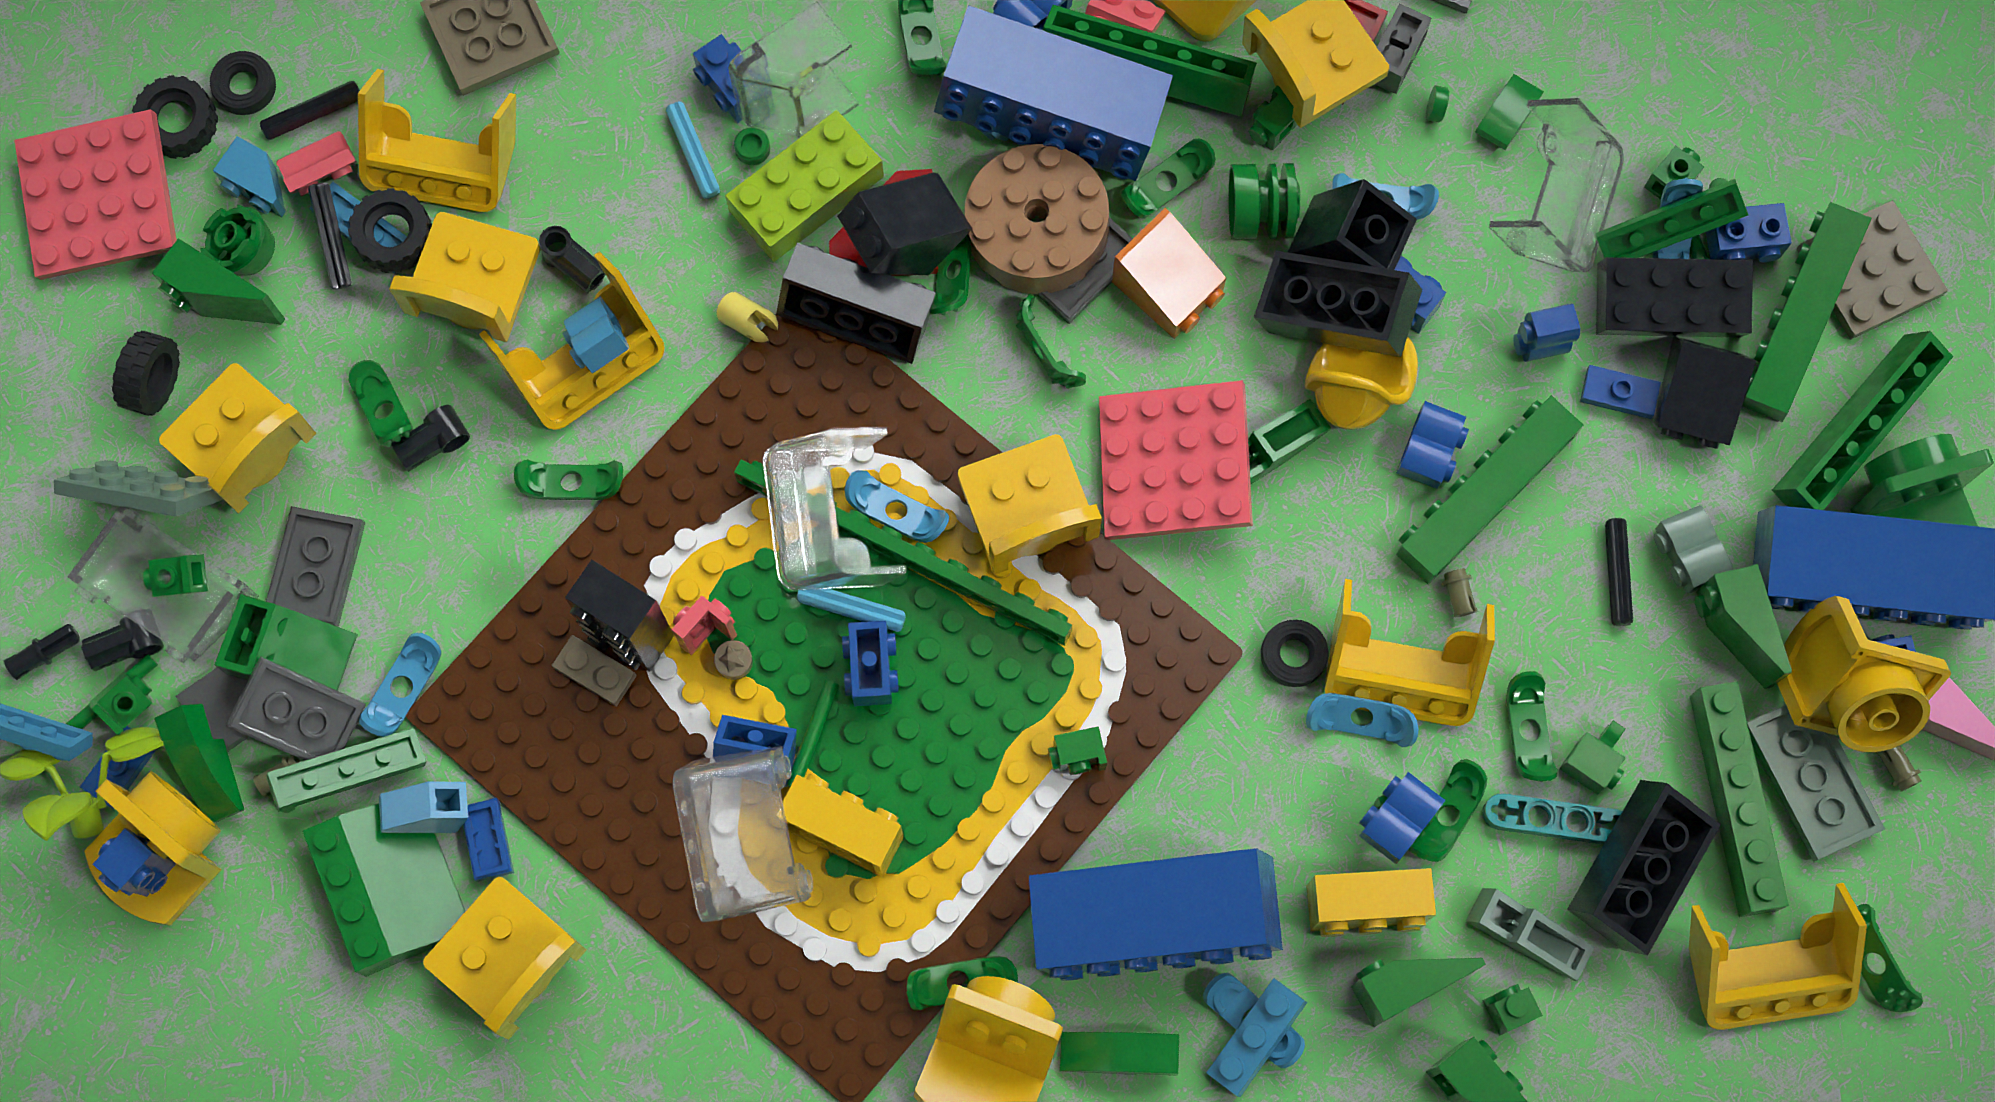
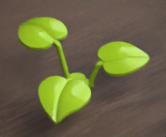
[0,727,164,841]

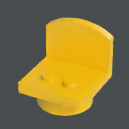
[1242,0,1389,128]
[389,212,540,342]
[159,363,317,514]
[958,434,1102,575]
[1777,596,1951,752]
[84,771,222,926]
[423,877,587,1040]
[913,976,1063,1102]

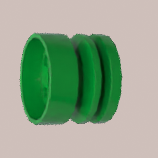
[1228,163,1300,239]

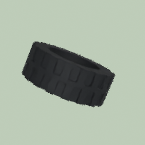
[132,75,218,159]
[348,188,432,273]
[112,330,180,416]

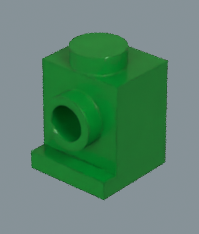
[1248,85,1297,150]
[1644,145,1704,199]
[143,554,208,597]
[90,671,152,735]
[1048,726,1107,775]
[1482,984,1543,1035]

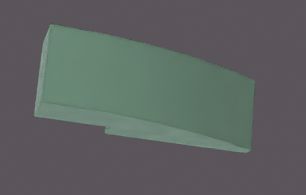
[1466,888,1595,981]

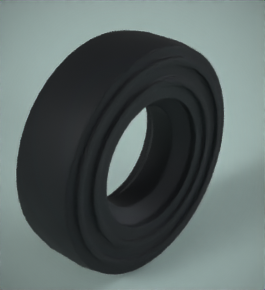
[210,51,276,115]
[1261,620,1329,687]

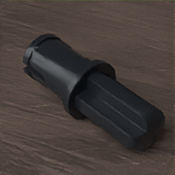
[3,624,80,680]

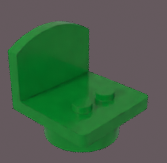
[1850,434,1994,527]

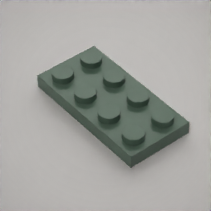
[54,460,223,516]
[1747,705,1885,862]

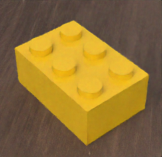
[776,774,904,878]
[1306,868,1436,937]

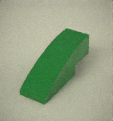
[1248,399,1331,484]
[154,704,244,822]
[1060,1032,1179,1076]

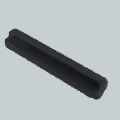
[260,81,360,140]
[308,183,352,290]
[1605,518,1634,626]

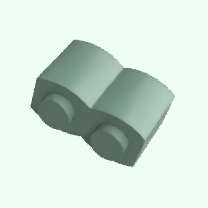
[1654,505,1734,594]

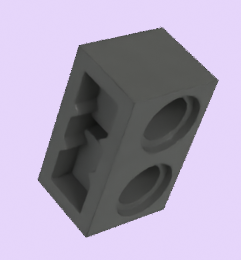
[1375,3,1432,94]

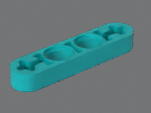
[1482,793,1622,845]

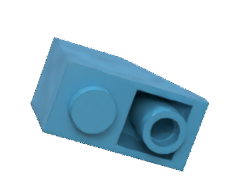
[213,136,286,217]
[379,781,468,833]

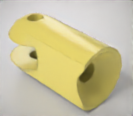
[717,292,778,343]

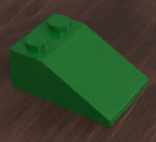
[152,238,285,325]
[1695,564,1792,689]
[1351,958,1486,1027]

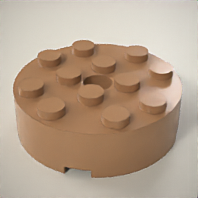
[965,144,1109,294]

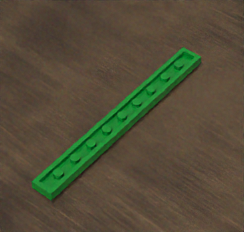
[734,459,1072,646]

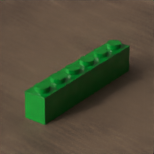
[1043,5,1257,117]
[1742,202,1872,422]
[1772,331,1953,510]
[1396,395,1584,585]
[1689,681,1789,917]

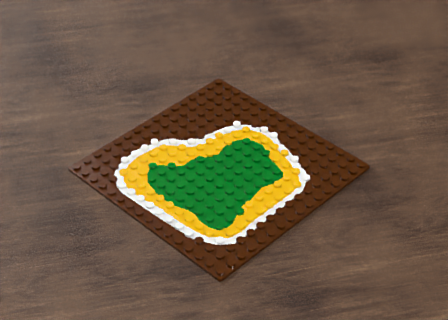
[406,314,1243,1102]

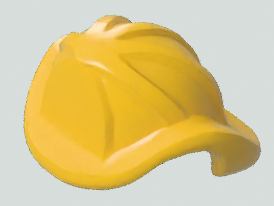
[1305,336,1418,430]

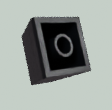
[837,172,972,276]
[1288,179,1417,270]
[1653,336,1756,449]

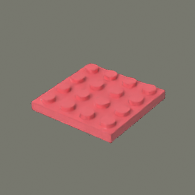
[14,109,177,280]
[1099,380,1253,540]

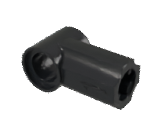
[539,225,605,294]
[391,405,470,472]
[81,611,164,672]

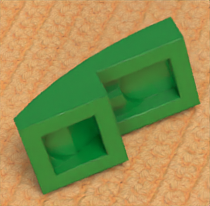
[1475,74,1544,150]

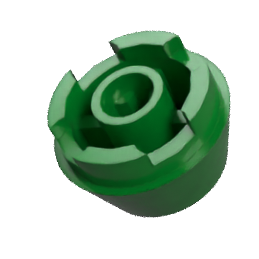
[200,205,275,275]

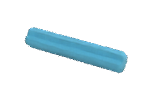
[666,101,720,199]
[797,582,906,632]

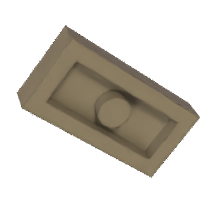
[552,635,637,707]

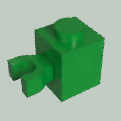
[1559,720,1626,795]

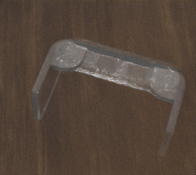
[728,1,859,138]
[1489,98,1624,272]
[763,427,906,590]

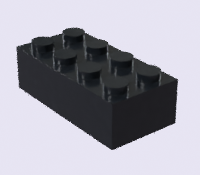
[776,242,936,364]
[1254,251,1423,357]
[1596,257,1753,338]
[565,559,674,672]
[1567,780,1721,956]

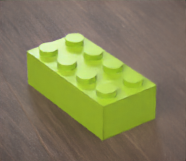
[725,110,884,262]

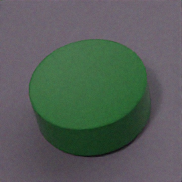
[1426,85,1449,123]
[734,127,770,165]

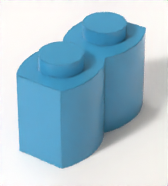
[562,296,629,373]

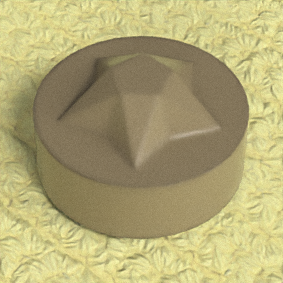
[714,640,753,680]

